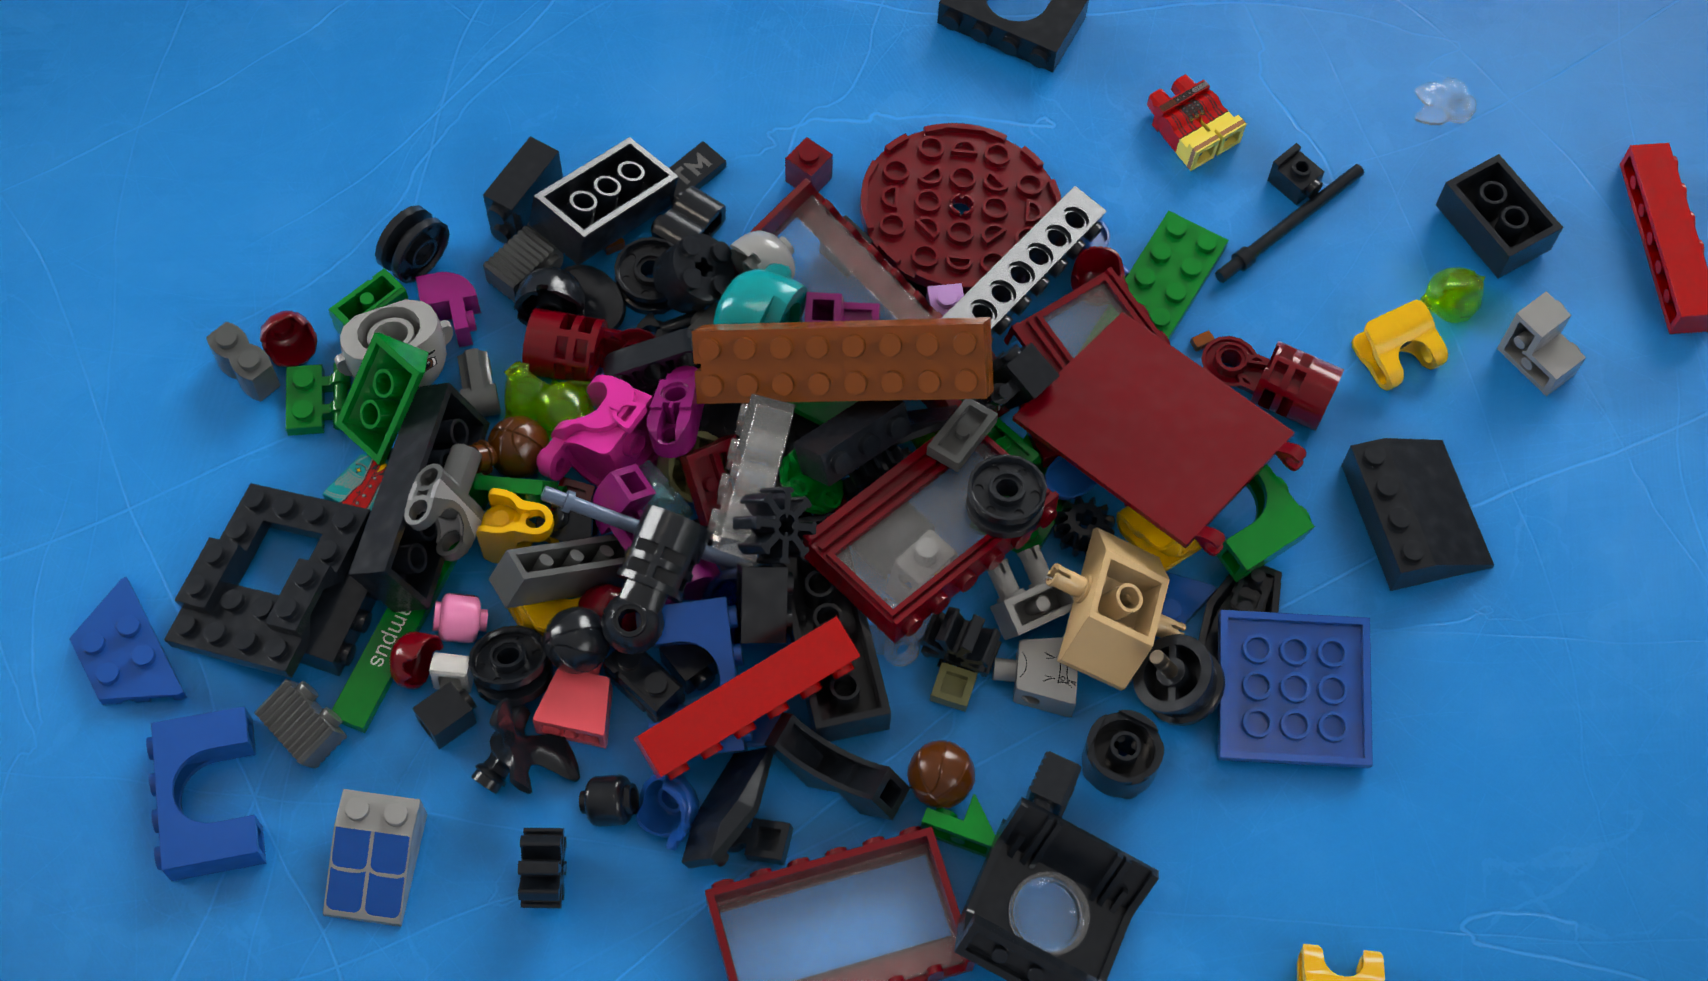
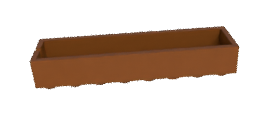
[691,317,994,404]

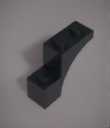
[764,712,910,821]

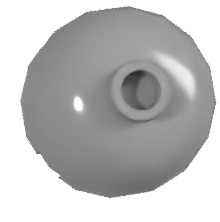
[729,230,795,279]

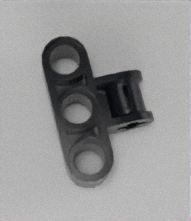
[602,328,701,401]

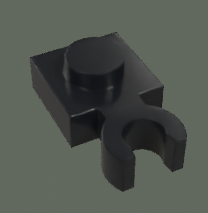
[728,818,793,865]

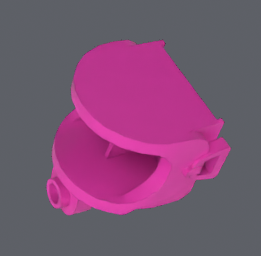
[536,375,658,487]

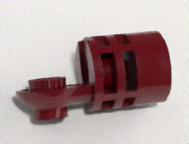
[522,308,656,385]
[1201,336,1344,431]

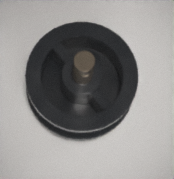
[1133,634,1225,726]

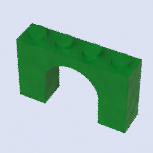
[1216,464,1315,583]

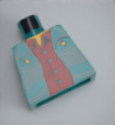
[323,448,393,511]

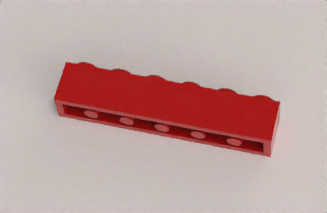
[1619,143,1708,334]
[633,616,860,780]

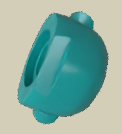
[713,263,808,324]

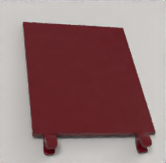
[1012,312,1306,556]

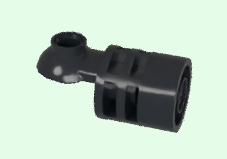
[601,504,712,655]

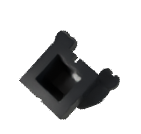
[536,496,599,541]

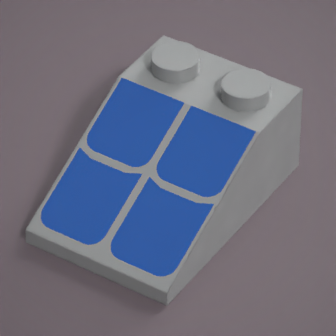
[323,789,427,927]

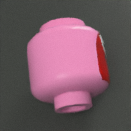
[433,593,488,643]

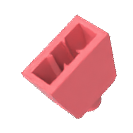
[533,662,613,749]

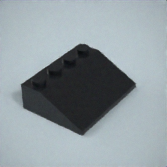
[1341,438,1494,591]

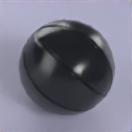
[543,607,610,674]

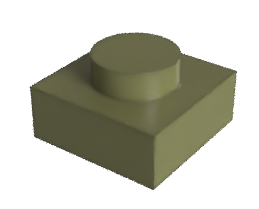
[930,662,978,712]

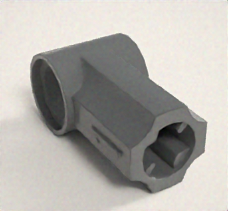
[457,348,501,417]

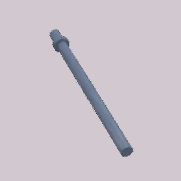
[540,486,751,572]

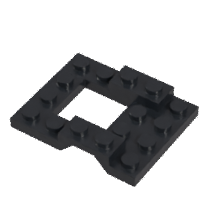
[164,483,371,678]

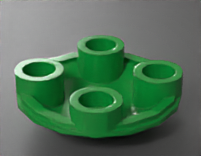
[779,448,844,515]

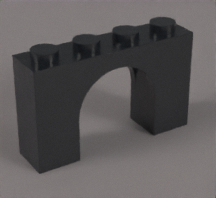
[937,0,1089,72]

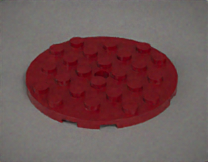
[860,123,1061,295]

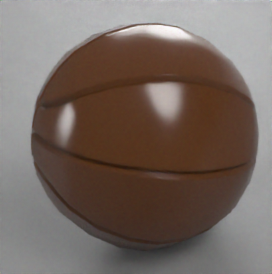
[487,415,550,479]
[907,740,975,809]

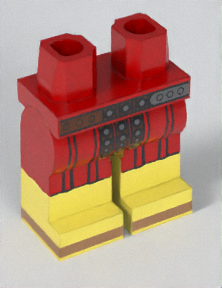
[1147,74,1247,171]

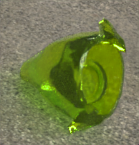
[1420,267,1485,323]
[504,361,567,420]
[535,380,595,439]

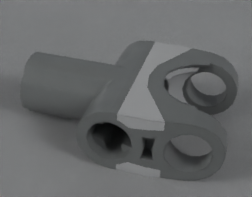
[404,444,484,562]

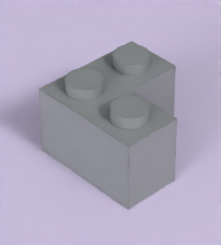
[1497,291,1586,397]

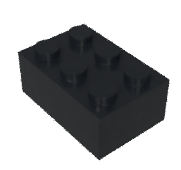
[1436,154,1563,279]

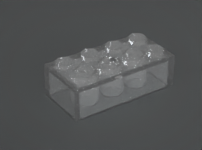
[708,394,795,562]

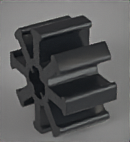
[733,486,817,564]
[920,607,1002,677]
[518,828,567,909]

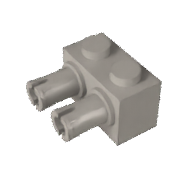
[986,544,1074,640]

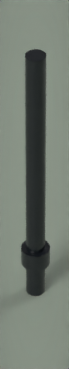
[1215,164,1364,283]

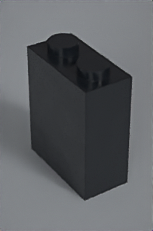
[483,136,563,243]

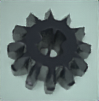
[1053,496,1115,557]

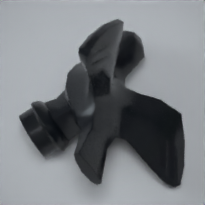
[471,698,580,794]

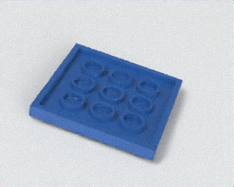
[1218,610,1373,768]

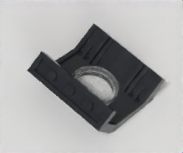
[954,797,1159,981]

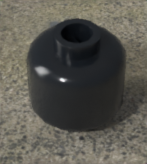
[579,774,639,827]

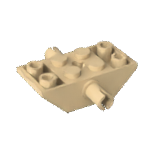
[1046,527,1186,691]

